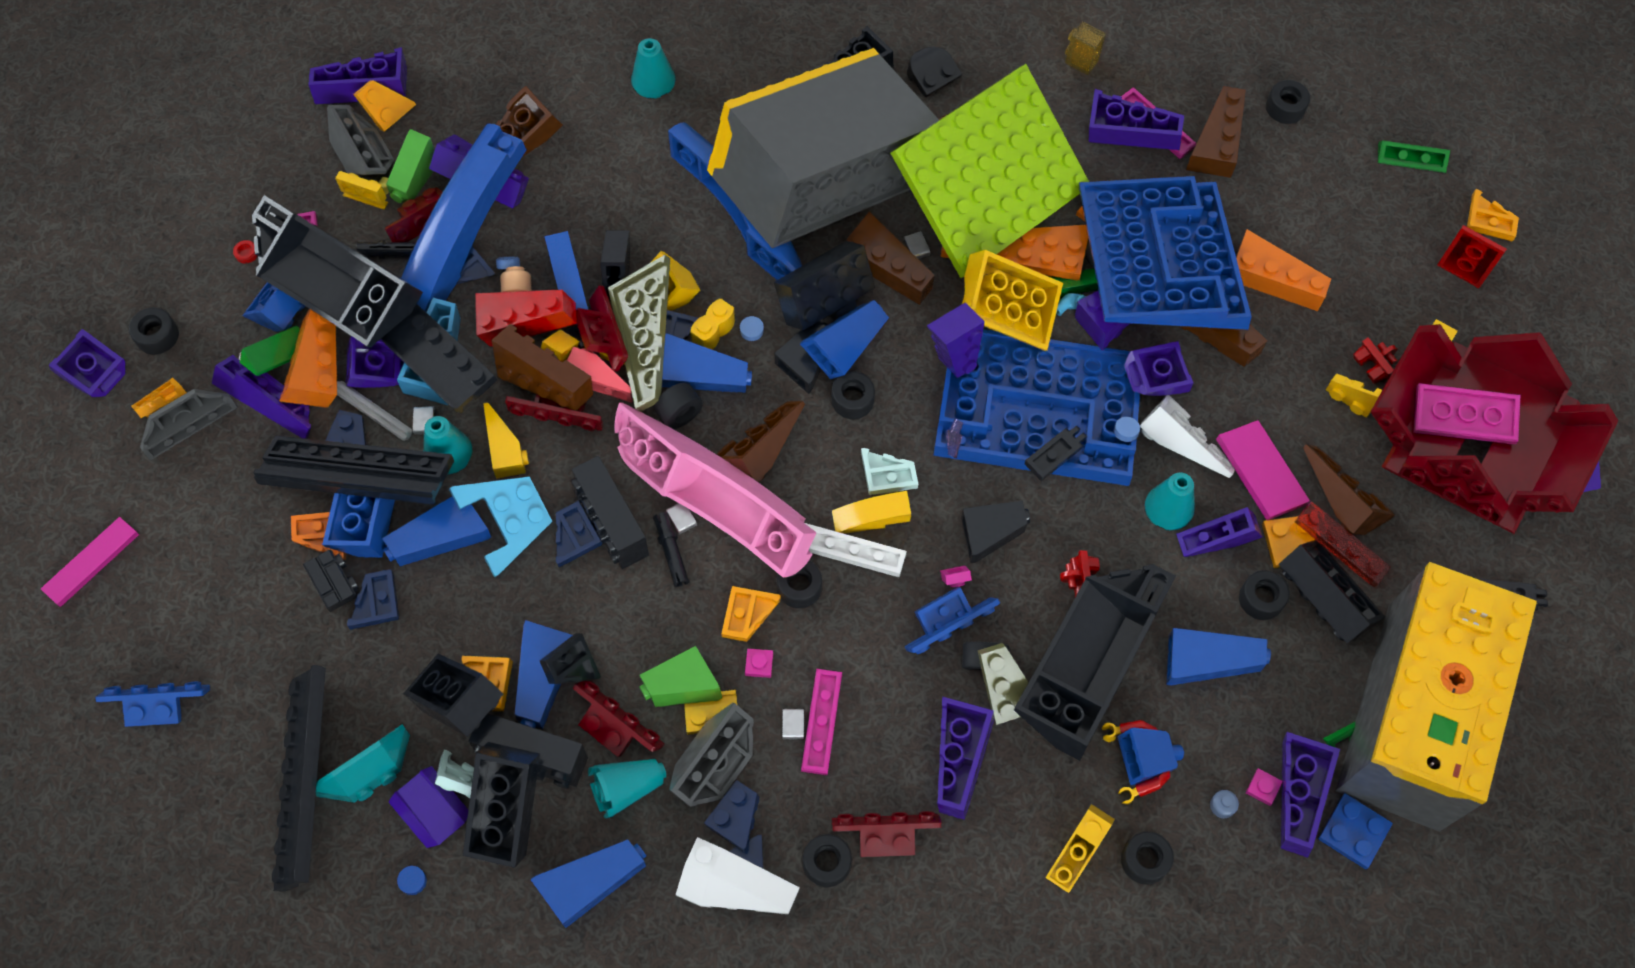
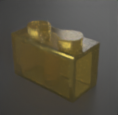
[1065,21,1106,75]

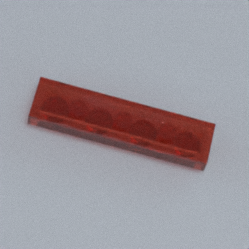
[1295,502,1391,587]

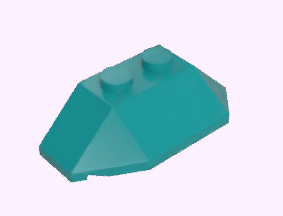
[316,724,410,803]

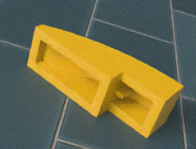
[832,491,911,534]

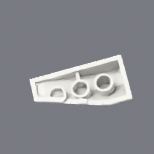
[1140,395,1235,478]
[676,837,800,914]

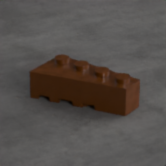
[1179,324,1267,367]

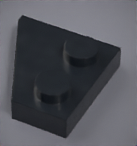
[540,633,601,684]

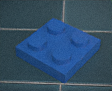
[1318,793,1393,869]

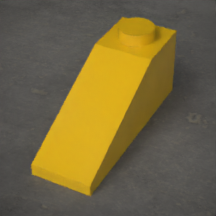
[483,403,529,479]

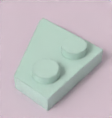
[861,448,918,495]
[435,749,474,798]

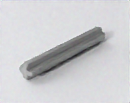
[337,381,413,441]

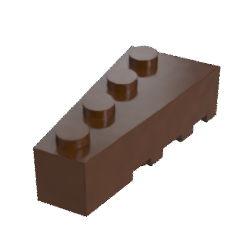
[1186,86,1246,178]
[846,212,934,305]
[492,324,593,411]

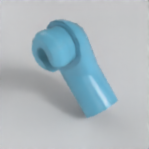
[1056,293,1086,316]

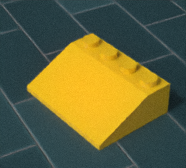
[964,250,1063,351]

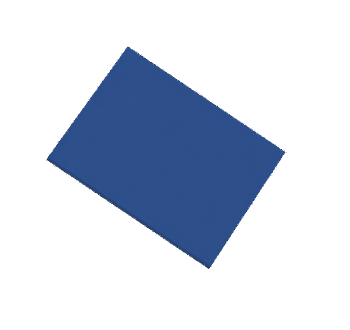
[1079,176,1252,330]
[933,329,1140,486]

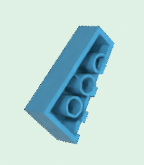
[397,298,461,406]

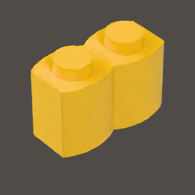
[690,299,735,350]

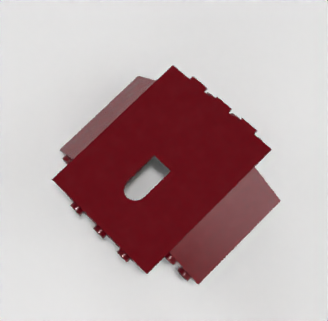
[1370,324,1618,534]

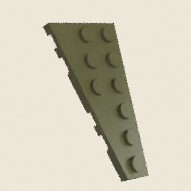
[608,255,670,412]

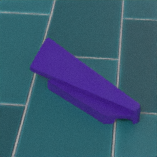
[212,355,311,439]

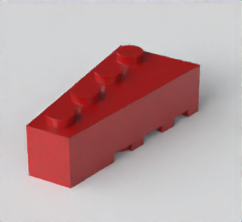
[475,290,577,347]

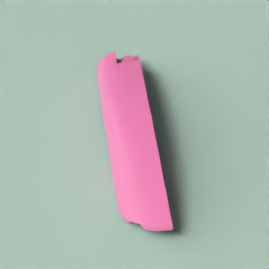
[614,403,816,577]

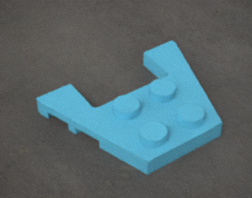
[449,477,552,577]

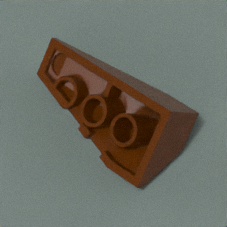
[716,401,805,482]

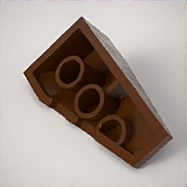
[496,86,563,157]
[1303,444,1395,535]

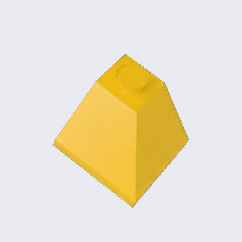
[650,251,700,311]

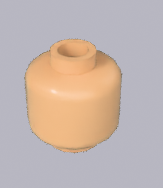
[500,266,532,292]

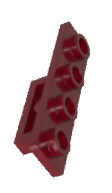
[385,187,442,242]
[576,285,628,372]
[505,394,603,431]
[573,681,665,757]
[832,811,942,857]

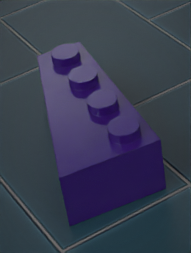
[308,47,407,104]
[429,134,529,209]
[937,696,994,820]
[1281,732,1340,858]

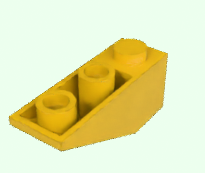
[1046,804,1115,893]

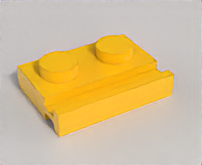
[335,171,388,210]
[684,690,737,735]

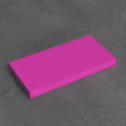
[1414,383,1521,444]
[1216,420,1310,521]

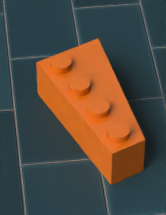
[1236,229,1331,311]
[279,309,337,407]

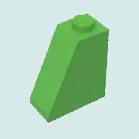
[386,129,435,203]
[639,646,723,707]

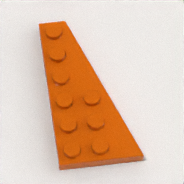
[941,225,1088,280]

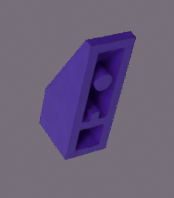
[1176,507,1263,557]

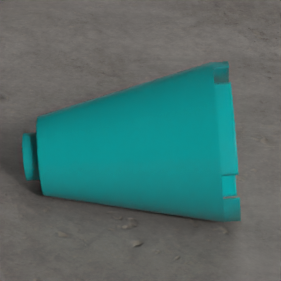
[631,38,675,98]
[423,416,473,475]
[1145,473,1195,531]
[588,759,666,819]

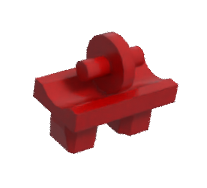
[1353,337,1398,384]
[1060,550,1100,598]

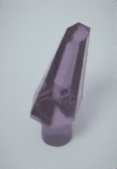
[945,419,963,459]

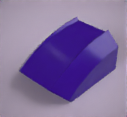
[49,329,125,397]
[345,336,404,388]
[1124,341,1193,396]
[389,766,469,848]

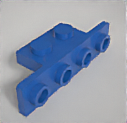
[905,587,1000,654]
[95,681,210,727]

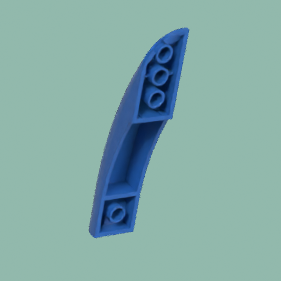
[668,122,803,280]
[401,124,526,312]

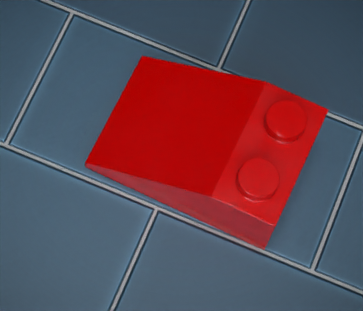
[1437,225,1507,288]

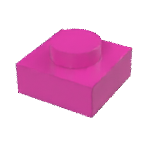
[940,566,972,587]
[745,649,773,678]
[1246,768,1283,806]

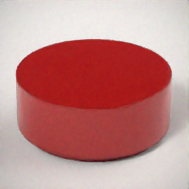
[233,240,257,264]

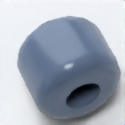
[1210,790,1239,819]

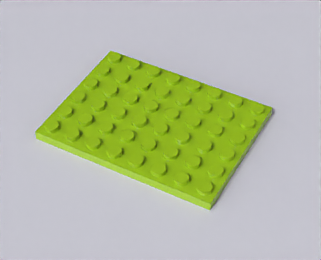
[890,64,1089,278]

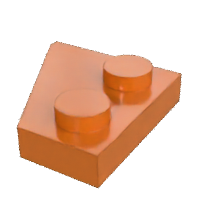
[291,512,346,560]

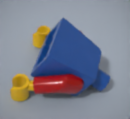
[1102,720,1184,805]

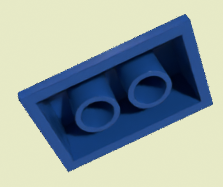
[242,282,305,332]
[322,493,395,558]

